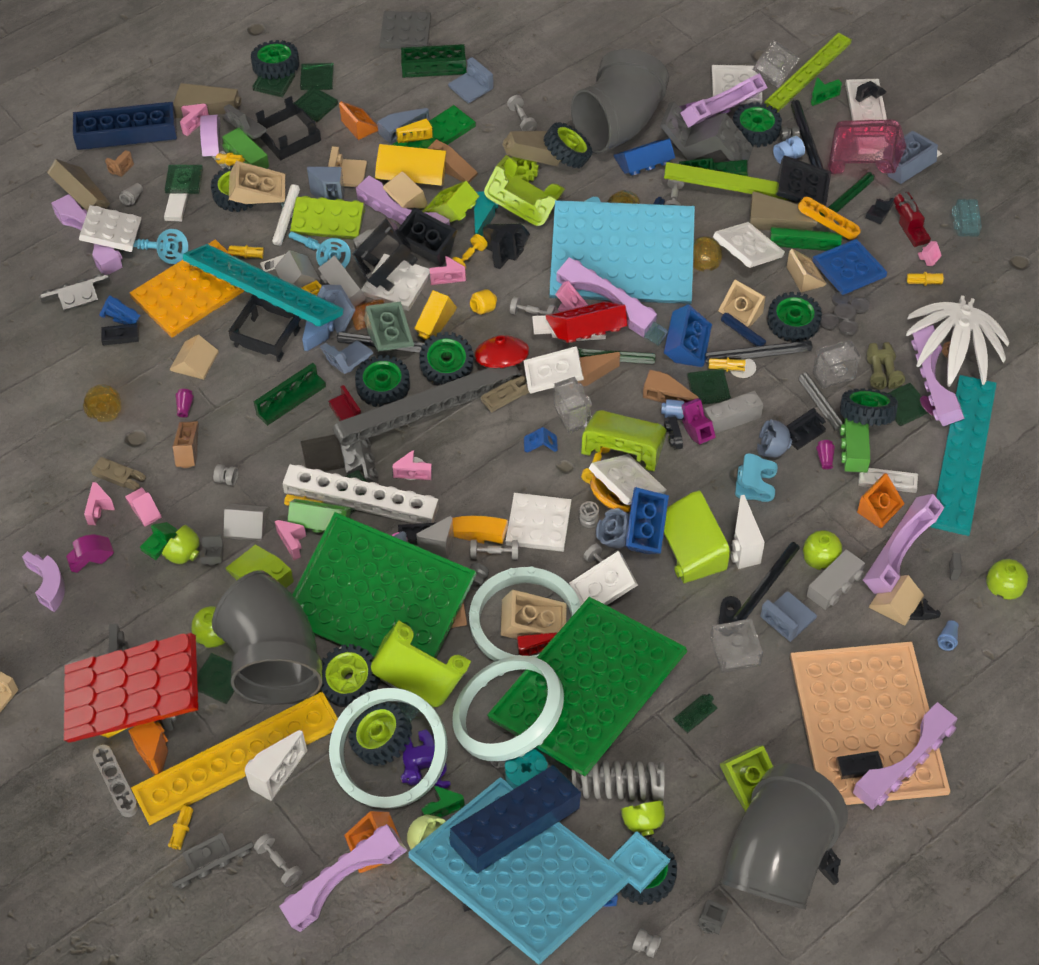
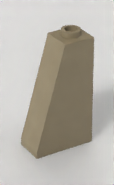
[173,83,241,118]
[502,131,561,166]
[47,159,110,212]
[750,192,817,231]

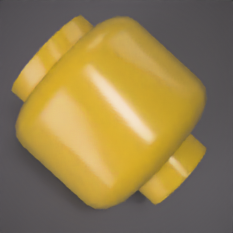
[470,289,497,315]

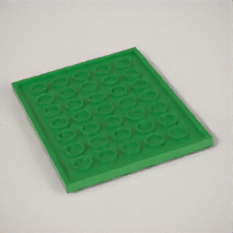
[292,512,477,659]
[487,597,687,777]

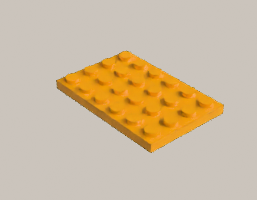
[130,239,244,338]

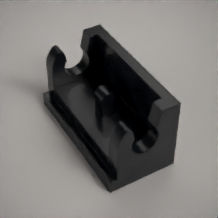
[786,408,826,450]

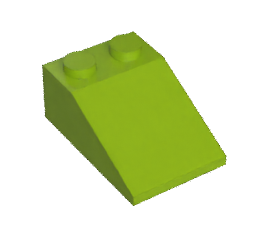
[422,181,479,222]
[225,544,294,588]
[719,745,773,812]

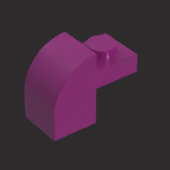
[681,398,716,445]
[66,534,114,573]

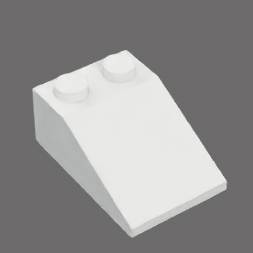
[730,495,765,569]
[245,730,307,801]

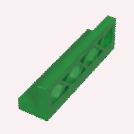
[770,227,842,251]

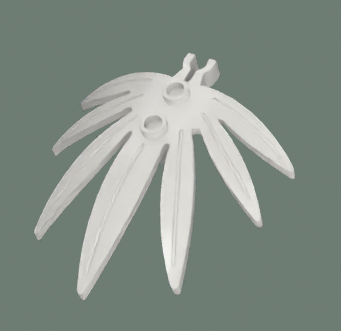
[906,295,1009,387]

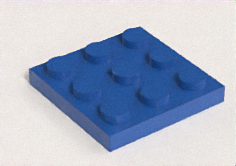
[812,239,887,295]

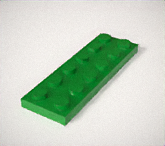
[392,105,476,149]

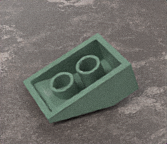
[364,301,414,351]

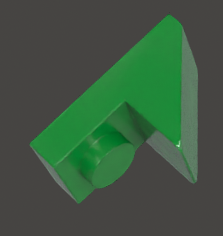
[811,77,842,106]
[140,522,178,560]
[421,786,465,818]

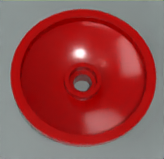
[474,335,529,368]

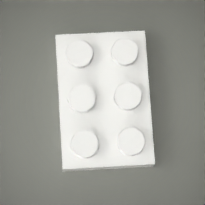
[523,346,584,394]
[569,551,638,605]

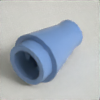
[937,620,959,651]

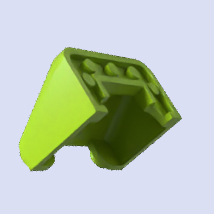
[484,155,565,226]
[581,410,666,471]
[664,490,730,584]
[371,620,471,707]

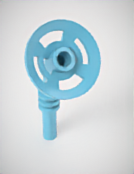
[133,229,188,264]
[289,231,351,268]

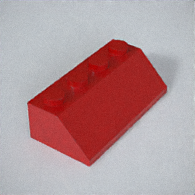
[546,301,627,343]

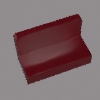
[328,385,361,421]

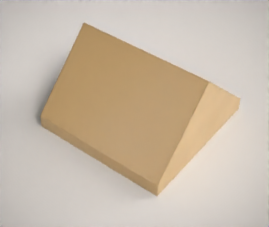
[383,171,428,208]
[787,249,826,293]
[718,279,766,328]
[170,335,219,380]
[869,575,924,626]

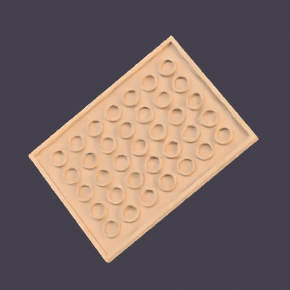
[790,642,950,805]

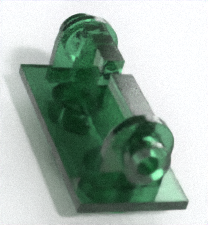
[673,693,718,733]

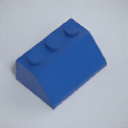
[614,139,675,176]
[664,304,712,367]
[626,487,669,554]

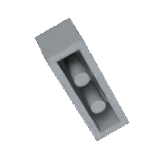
[318,256,367,307]
[704,391,763,434]
[807,549,865,610]

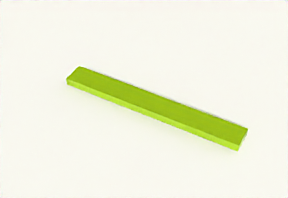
[764,33,852,113]
[664,162,791,201]

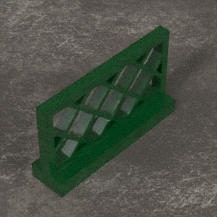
[401,44,467,78]

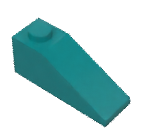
[474,191,498,236]

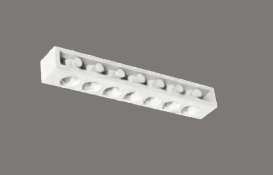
[283,464,439,524]

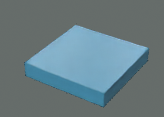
[609,831,670,893]

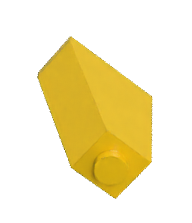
[414,290,457,340]

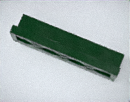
[253,363,326,426]

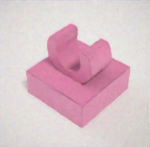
[918,241,942,266]

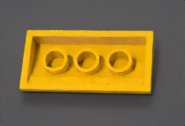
[375,144,447,186]

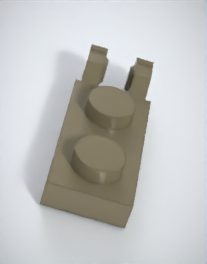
[481,376,529,413]
[91,457,146,491]

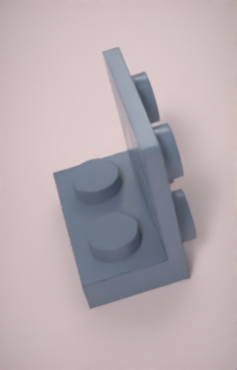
[448,57,493,103]
[317,285,355,333]
[320,340,373,374]
[760,591,817,642]

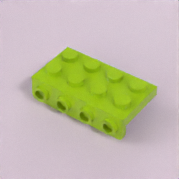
[290,196,365,239]

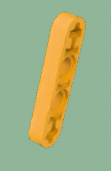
[798,197,861,240]

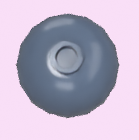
[757,419,792,458]
[596,508,630,548]

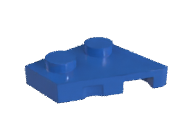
[99,296,141,325]

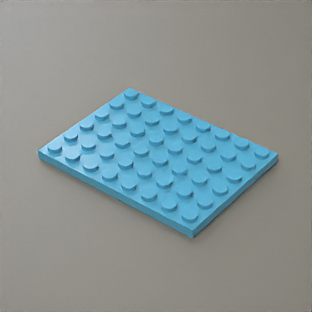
[549,200,695,304]
[409,777,630,965]

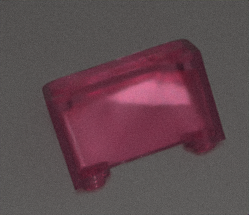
[828,120,906,174]

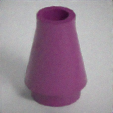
[175,389,194,418]
[816,440,835,470]

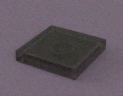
[301,434,345,472]

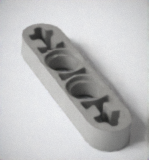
[93,745,138,817]

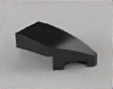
[855,81,886,102]
[865,198,894,224]
[909,598,941,620]
[818,848,841,885]

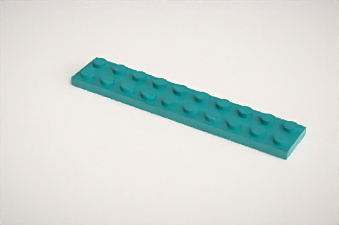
[183,244,344,326]
[930,375,997,536]

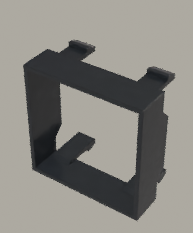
[255,96,321,161]
[352,218,419,291]
[228,295,301,362]

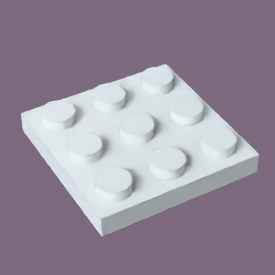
[712,65,762,105]
[79,205,141,252]
[713,222,785,268]
[361,254,430,311]
[589,454,667,505]
[506,493,571,552]

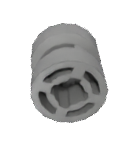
[213,464,238,486]
[579,501,599,528]
[632,928,662,958]

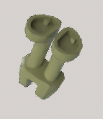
[867,342,905,390]

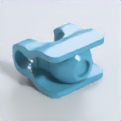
[735,453,778,502]

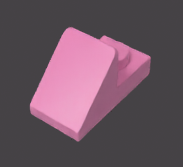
[180,104,209,136]
[429,256,466,285]
[555,281,588,312]
[393,450,432,480]
[84,482,115,525]
[125,488,162,527]
[275,520,306,560]

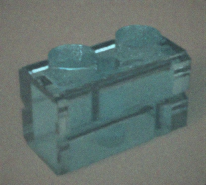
[952,199,982,237]

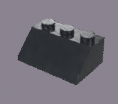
[398,207,457,267]

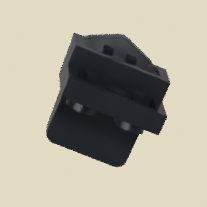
[483,223,530,269]

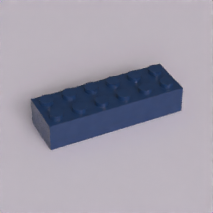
[73,102,177,150]
[450,765,581,874]

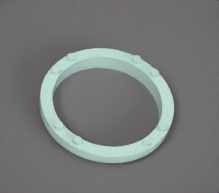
[469,566,581,662]
[452,656,564,761]
[329,688,448,809]

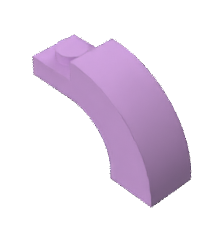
[200,115,221,156]
[22,551,65,612]

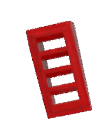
[517,632,557,656]

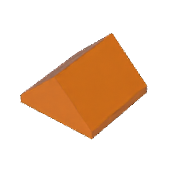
[339,101,378,140]
[857,473,905,528]

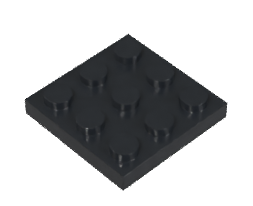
[776,155,831,206]

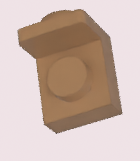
[105,150,134,177]

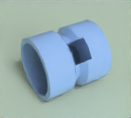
[773,136,805,164]

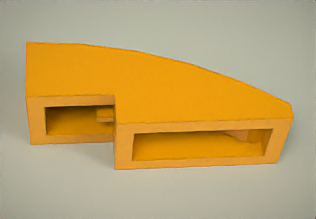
[452,516,508,544]

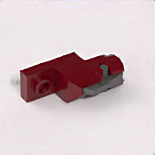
[894,192,931,247]

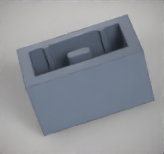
[307,167,345,200]

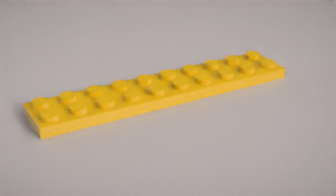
[131,692,338,826]

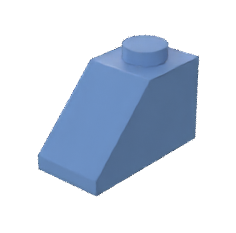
[302,321,334,351]

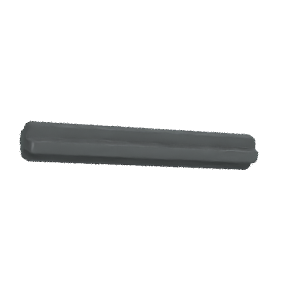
[799,372,844,431]

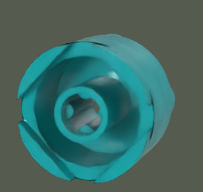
[505,749,548,789]

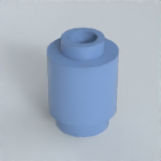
[661,399,684,419]

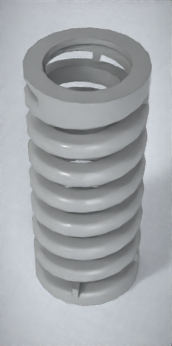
[572,760,664,801]

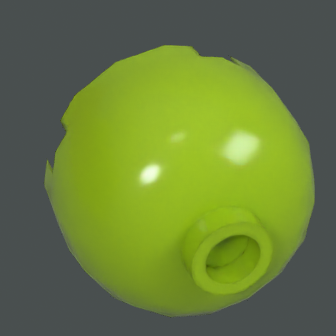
[162,524,200,564]
[803,530,843,570]
[986,559,1028,600]
[191,606,225,648]
[621,801,665,836]

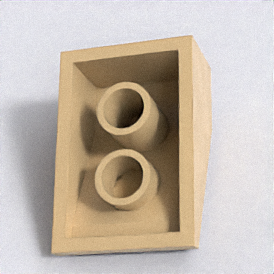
[229,161,285,204]
[501,590,566,639]

